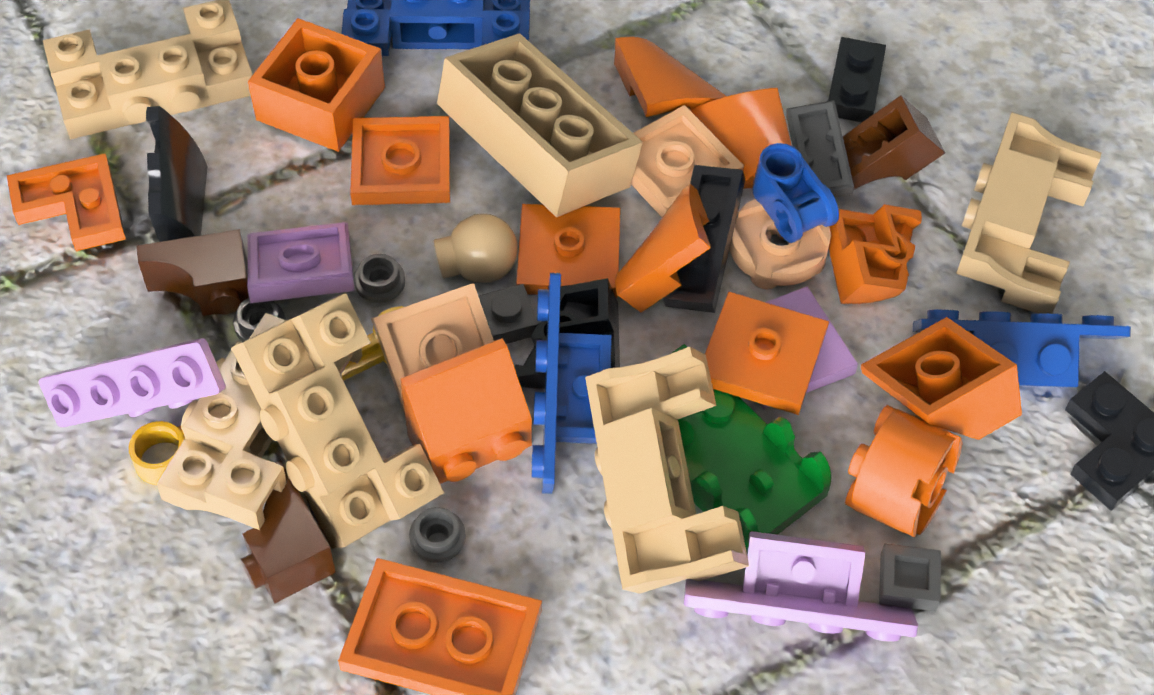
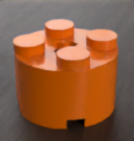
[845,405,962,537]

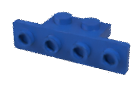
[531,273,611,494]
[913,309,1131,388]

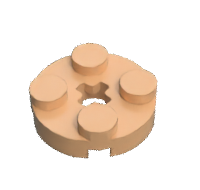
[730,199,831,289]

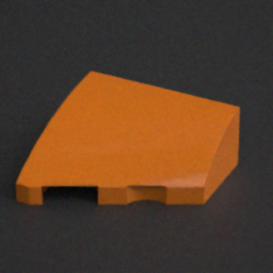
[614,37,726,117]
[690,88,792,189]
[615,184,711,313]
[829,204,922,304]

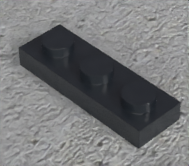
[663,165,745,313]

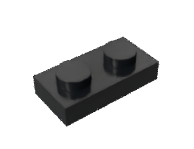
[828,37,886,122]

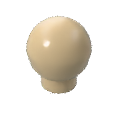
[433,214,518,283]

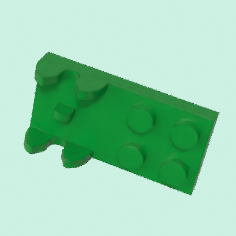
[670,344,831,552]

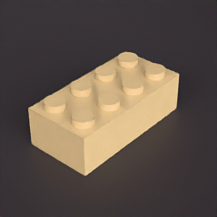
[437,33,643,217]

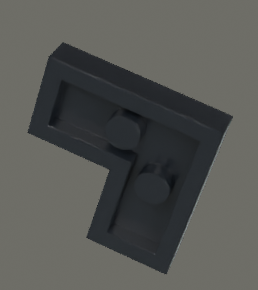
[1065,371,1154,511]

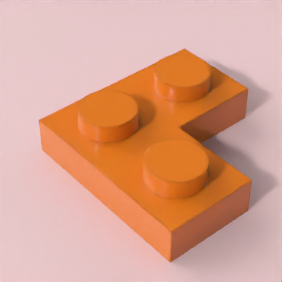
[6,153,126,251]

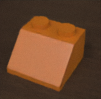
[861,317,1022,440]
[400,338,532,484]

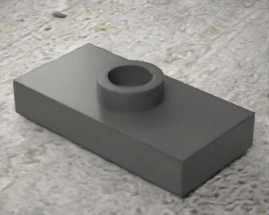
[786,100,854,197]

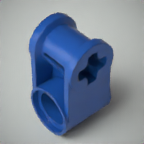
[753,143,839,243]

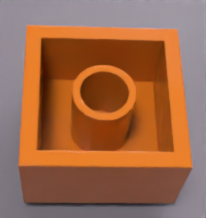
[248,18,385,152]

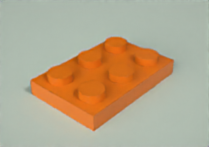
[338,558,542,695]

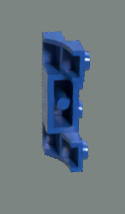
[341,0,530,56]

